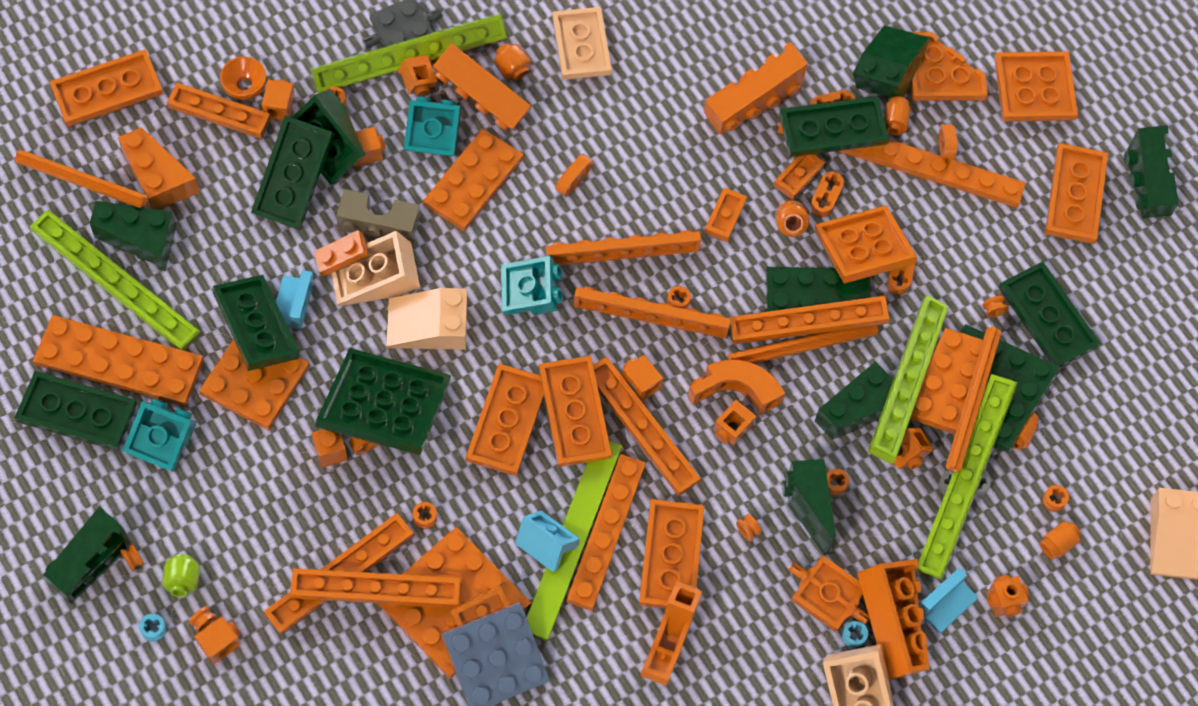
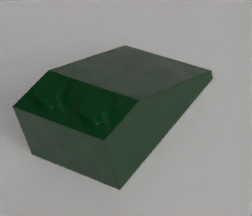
[853,25,930,98]
[291,89,365,185]
[782,459,836,554]

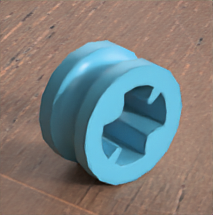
[139,614,166,642]
[842,621,868,649]

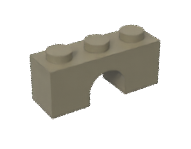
[336,189,420,244]

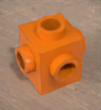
[892,428,934,470]
[987,575,1029,618]

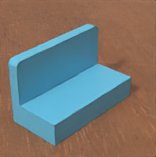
[276,270,314,329]
[515,511,580,572]
[919,567,978,633]

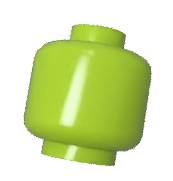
[162,554,200,597]

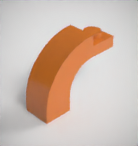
[688,360,786,415]
[640,581,703,686]

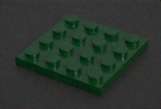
[960,324,1060,454]
[316,348,451,455]

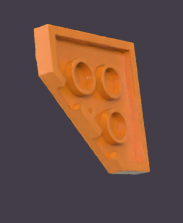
[910,32,988,101]

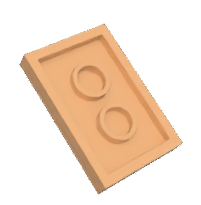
[552,7,612,80]

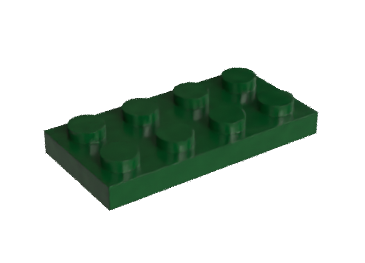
[779,96,889,158]
[251,116,335,230]
[998,261,1101,368]
[765,267,871,312]
[213,275,300,371]
[14,371,137,451]

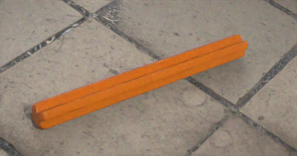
[14,150,148,208]
[728,325,879,364]
[946,327,1002,473]

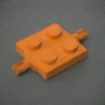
[787,555,869,632]

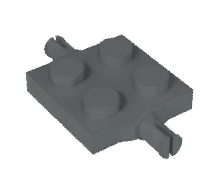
[362,0,443,49]

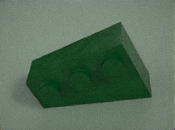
[1124,125,1178,219]
[89,201,177,272]
[814,361,894,440]
[43,506,131,604]

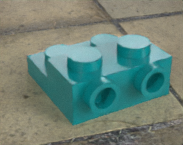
[404,97,461,157]
[501,256,563,315]
[122,399,197,472]

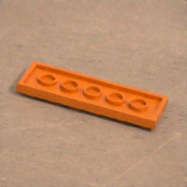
[33,315,204,407]

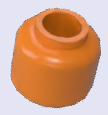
[494,43,531,81]
[775,201,809,237]

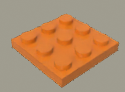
[994,51,1078,121]
[815,205,917,284]
[199,339,310,431]

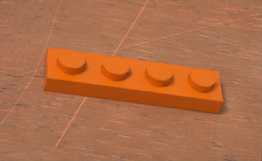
[167,83,271,139]

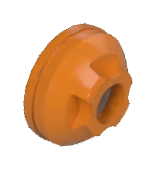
[220,56,267,100]

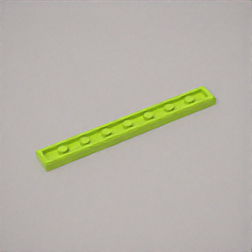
[311,13,508,93]
[30,209,201,351]
[868,294,949,465]
[916,374,1017,581]
[527,441,622,642]

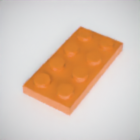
[49,49,163,127]
[423,128,524,232]
[1045,143,1108,244]
[910,328,983,435]
[538,355,612,467]
[466,363,544,476]
[639,499,705,609]

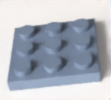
[441,602,550,706]

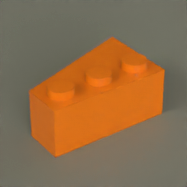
[118,127,200,210]

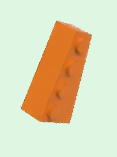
[703,42,808,135]
[433,43,532,131]
[857,559,929,680]

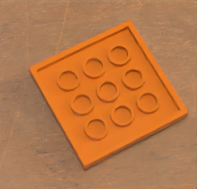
[377,527,531,679]

